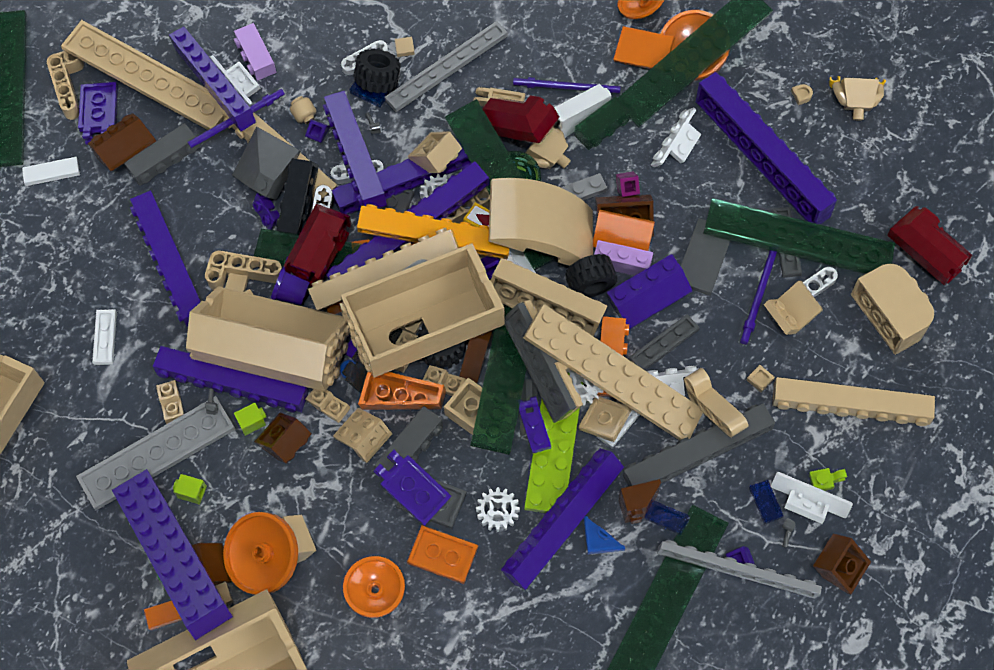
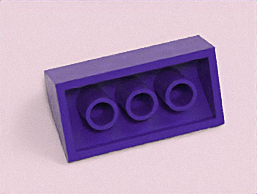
[607,254,693,329]

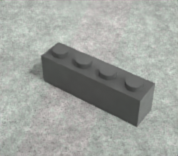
[124,123,200,186]
[374,406,443,471]

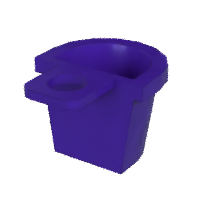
[271,256,310,305]

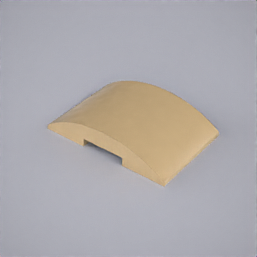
[489,178,593,266]

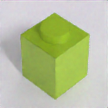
[234,403,267,436]
[173,474,207,505]

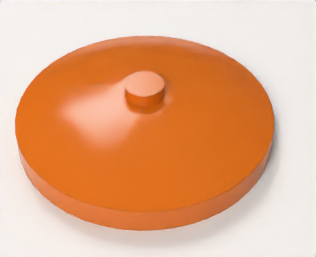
[660,10,730,81]
[223,512,298,595]

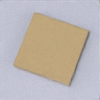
[579,396,632,442]

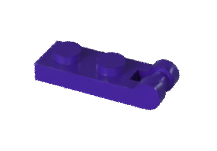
[516,396,551,454]

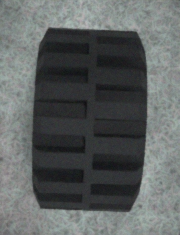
[353,48,401,93]
[565,254,618,297]
[417,324,466,369]

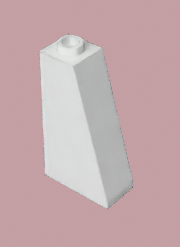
[554,84,611,138]

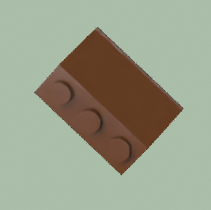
[88,113,156,171]
[595,194,654,237]

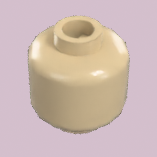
[290,96,317,124]

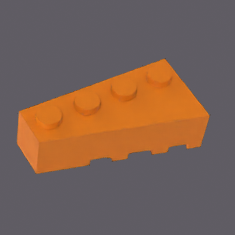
[597,317,629,398]
[358,372,446,410]

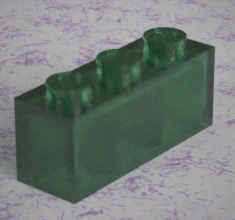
[574,96,630,150]

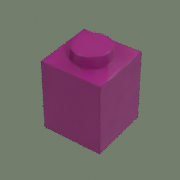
[615,171,640,197]

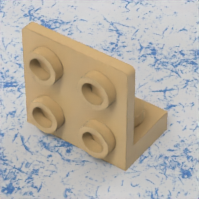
[764,281,823,335]
[333,408,392,463]

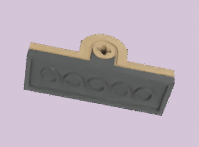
[504,300,583,423]

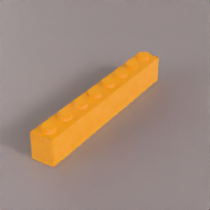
[357,204,509,260]

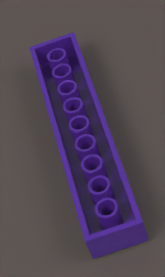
[696,72,837,229]
[112,469,233,641]

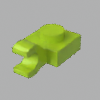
[809,468,847,491]

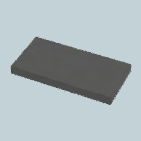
[681,218,734,296]

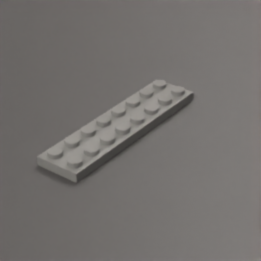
[76,396,236,510]

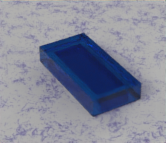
[749,480,784,524]
[645,501,690,535]

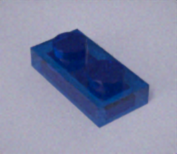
[349,82,389,108]

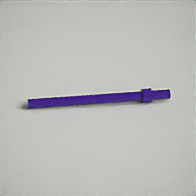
[513,77,620,93]
[187,89,285,148]
[740,244,778,345]

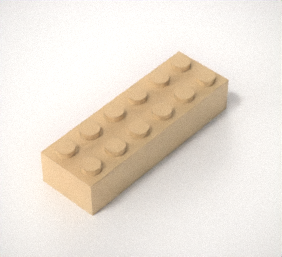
[491,258,607,337]

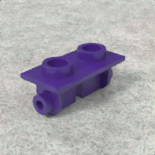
[253,193,280,232]

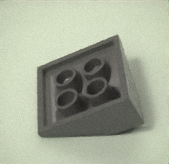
[232,126,301,200]

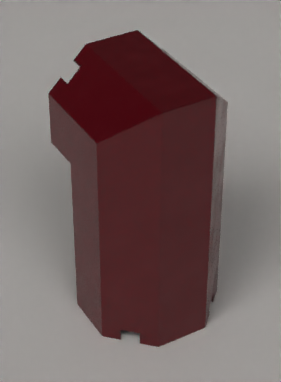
[481,95,560,143]
[284,204,352,287]
[887,206,973,285]

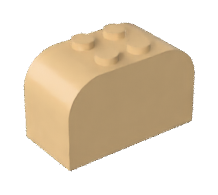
[851,264,934,355]

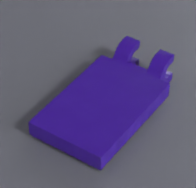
[78,82,118,145]
[373,450,451,526]

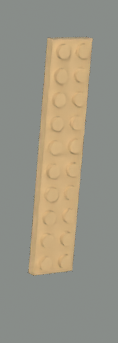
[61,20,224,130]
[523,304,703,440]

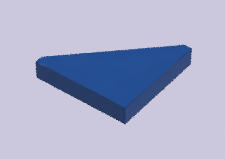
[583,516,625,554]

